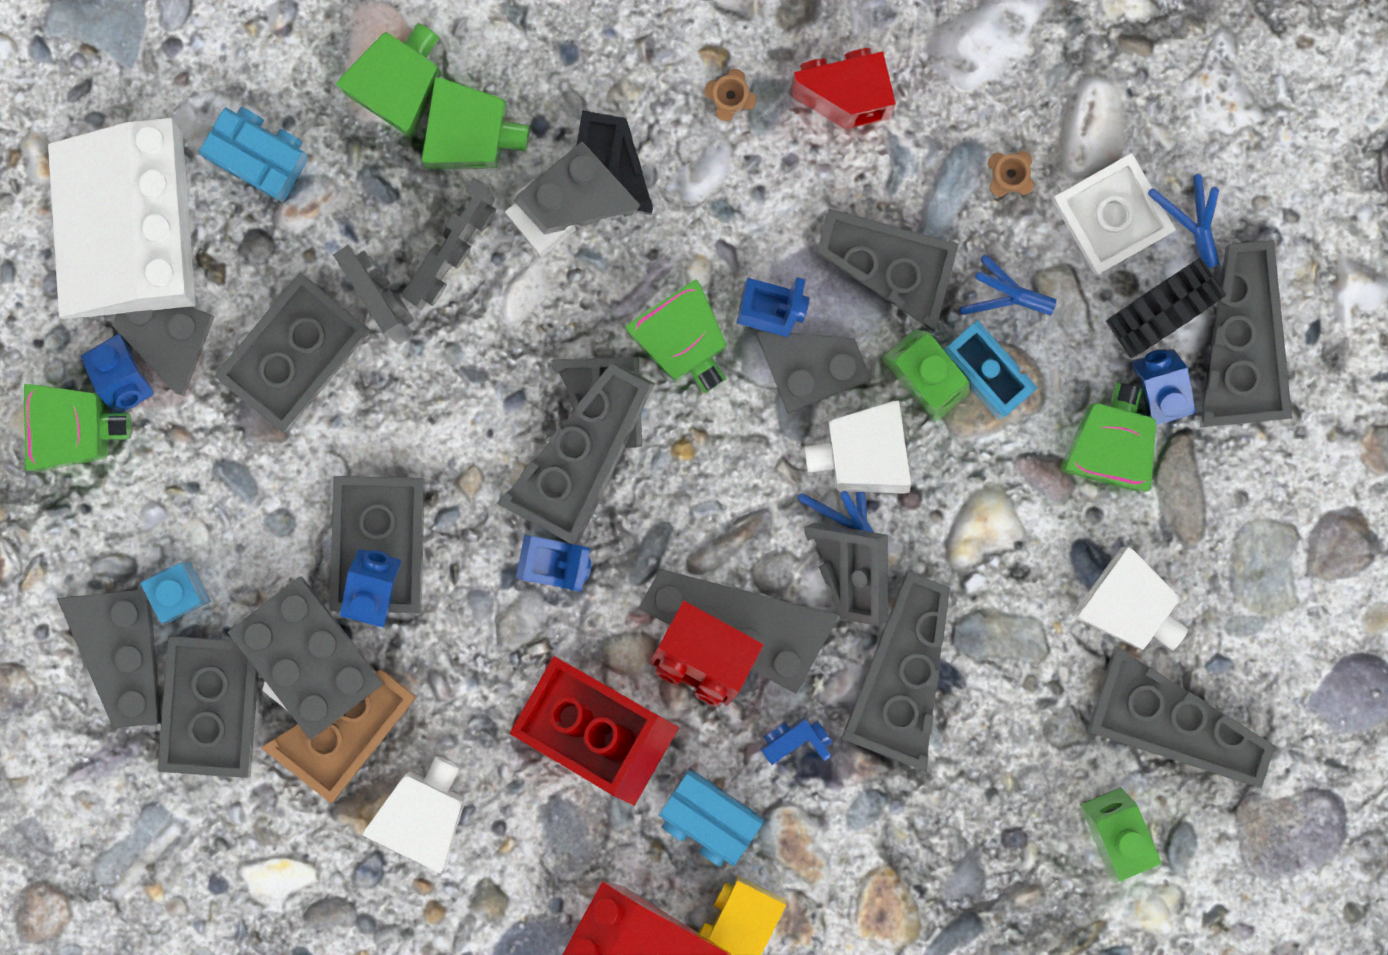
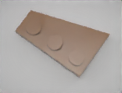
[261,669,418,804]

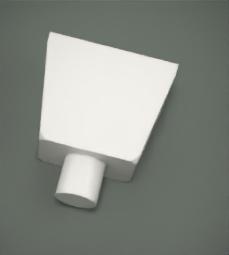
[804,401,911,493]
[1072,547,1188,651]
[363,756,465,873]

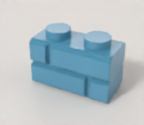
[199,106,309,203]
[943,320,1038,420]
[658,768,764,867]

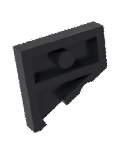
[576,110,653,215]

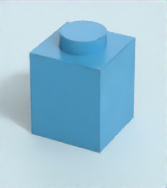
[140,562,211,624]

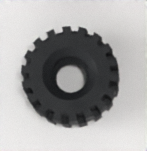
[1105,257,1227,358]

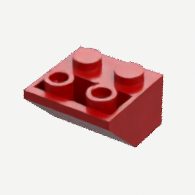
[790,48,896,130]
[649,600,764,707]

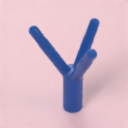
[1148,174,1220,268]
[959,255,1057,316]
[798,491,874,532]

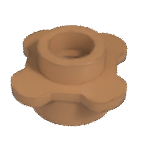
[704,69,757,122]
[988,151,1034,197]

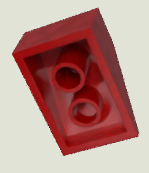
[509,656,679,806]
[562,881,731,955]

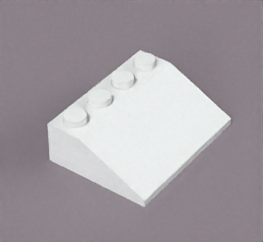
[48,118,195,319]

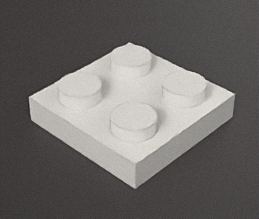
[1052,153,1176,276]

